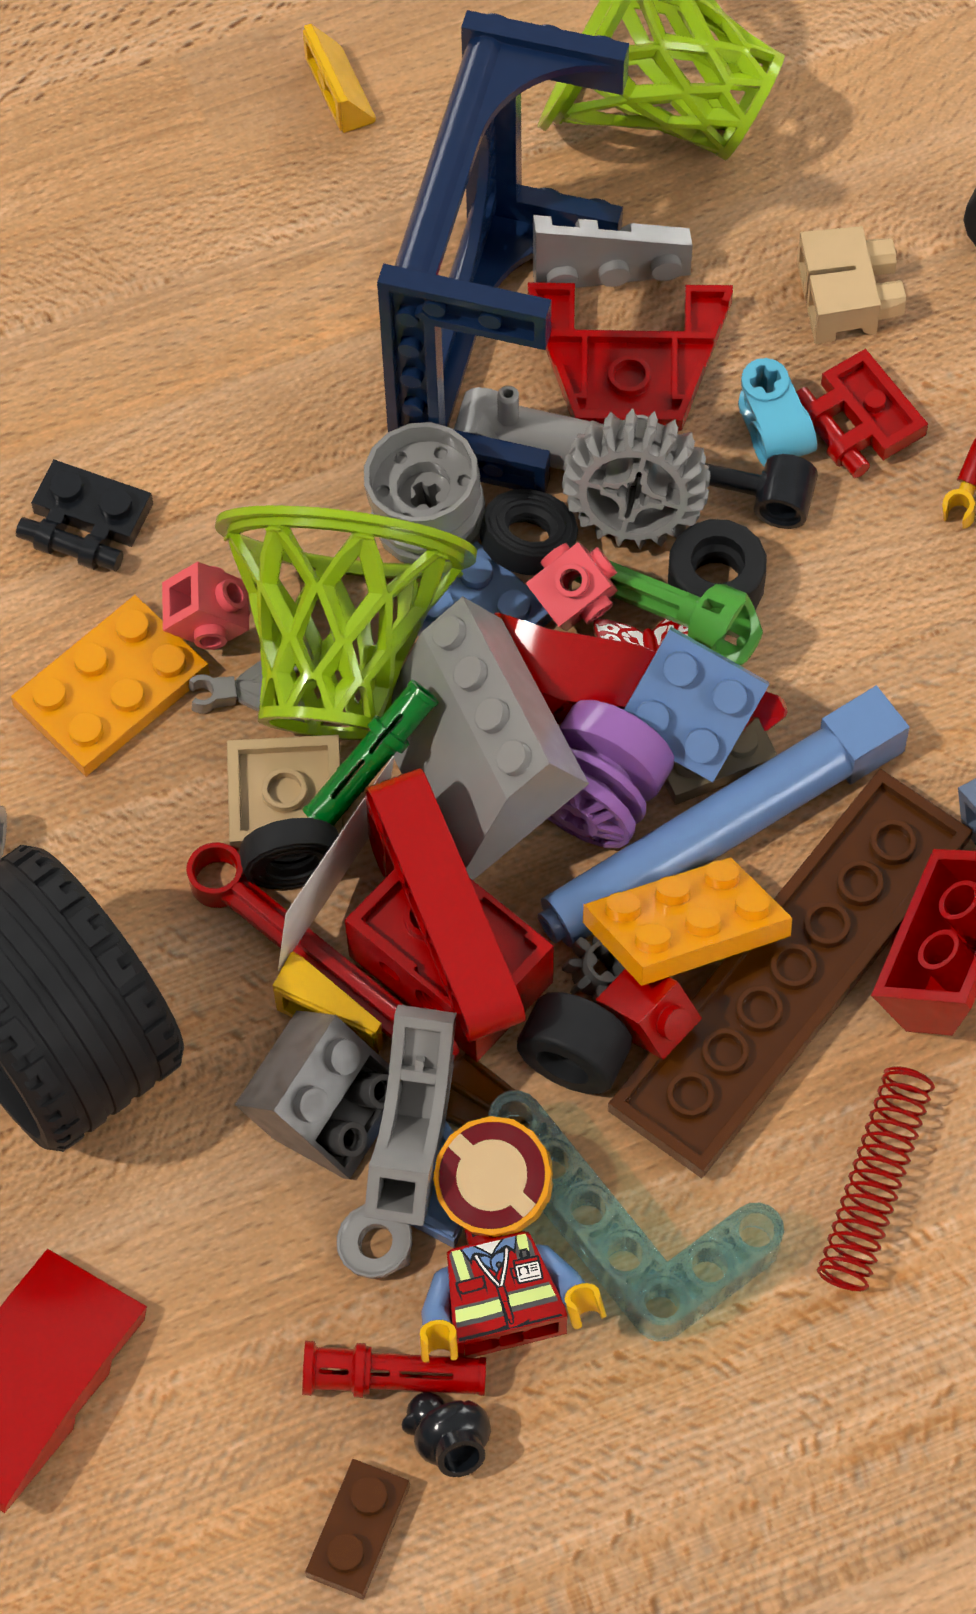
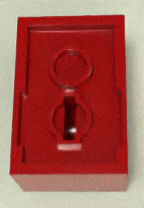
[345,869,554,1062]

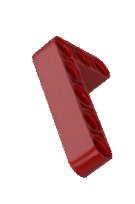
[365,768,526,1042]

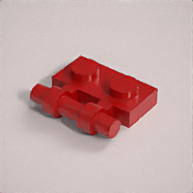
[796,348,928,478]

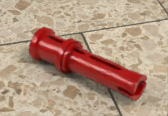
[302,1340,486,1398]

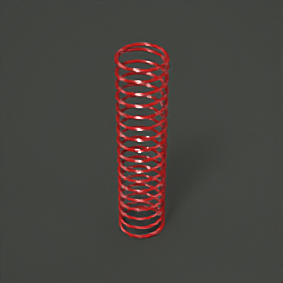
[817,1066,935,1291]

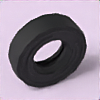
[480,489,578,576]
[240,818,339,889]

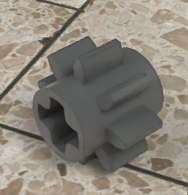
[562,937,625,1005]

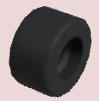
[668,519,767,610]
[517,992,632,1094]

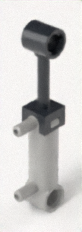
[454,386,818,529]

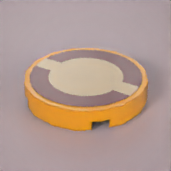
[433,1116,553,1237]

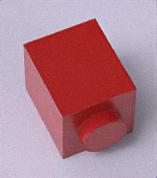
[596,969,702,1060]

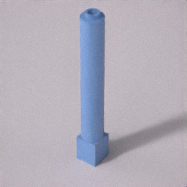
[538,685,910,947]

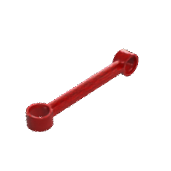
[186,842,460,1059]

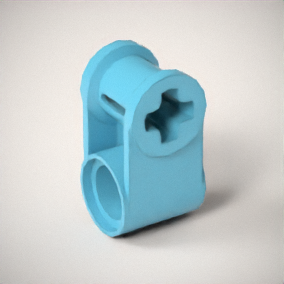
[738,358,817,467]

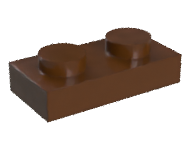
[305,1459,410,1600]

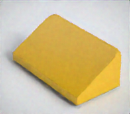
[303,24,376,133]

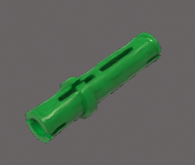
[302,679,439,826]

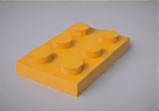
[11,595,210,777]
[583,857,792,986]

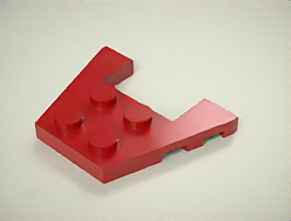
[528,282,733,431]

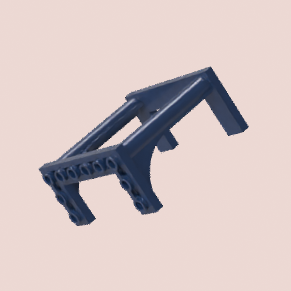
[377,10,629,493]

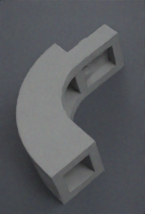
[364,1004,457,1226]

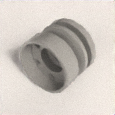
[364,422,486,564]

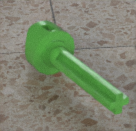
[574,560,763,665]

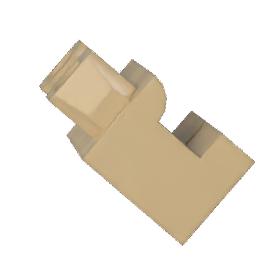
[797,226,906,344]

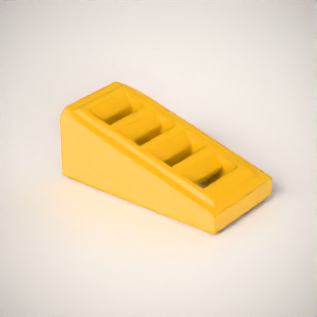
[272,951,383,1054]

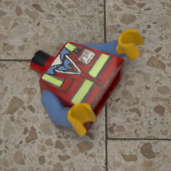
[419,1229,607,1363]

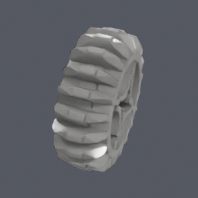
[562,409,711,549]

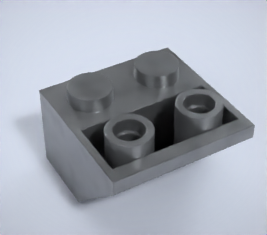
[235,1010,390,1179]

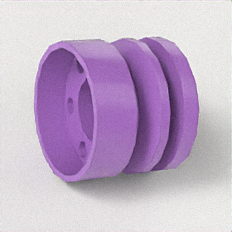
[547,700,675,848]

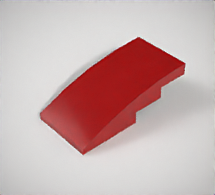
[0,1248,147,1513]

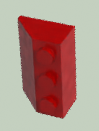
[871,849,976,1036]

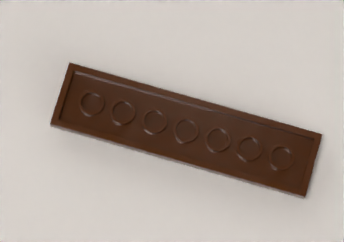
[608,769,973,1179]

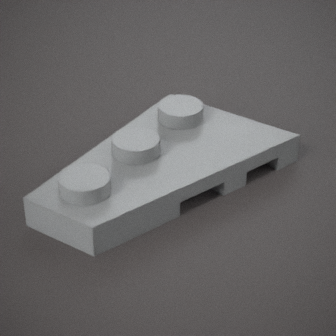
[533,215,693,288]

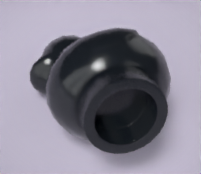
[401,1392,491,1477]

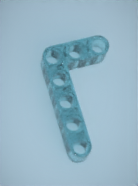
[489,1090,784,1341]

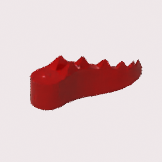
[494,612,788,731]

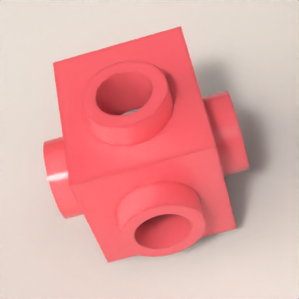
[526,542,619,631]
[162,561,250,650]

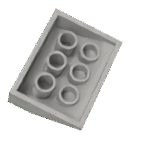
[391,596,589,880]

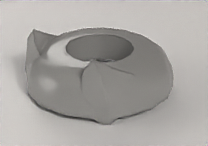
[337,1204,413,1279]

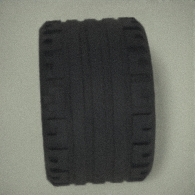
[0,845,184,1152]

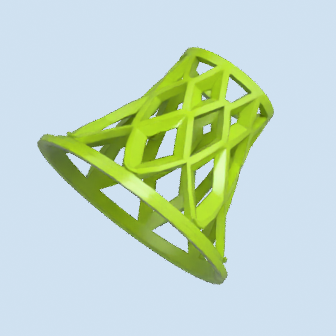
[537,0,785,161]
[215,505,477,741]

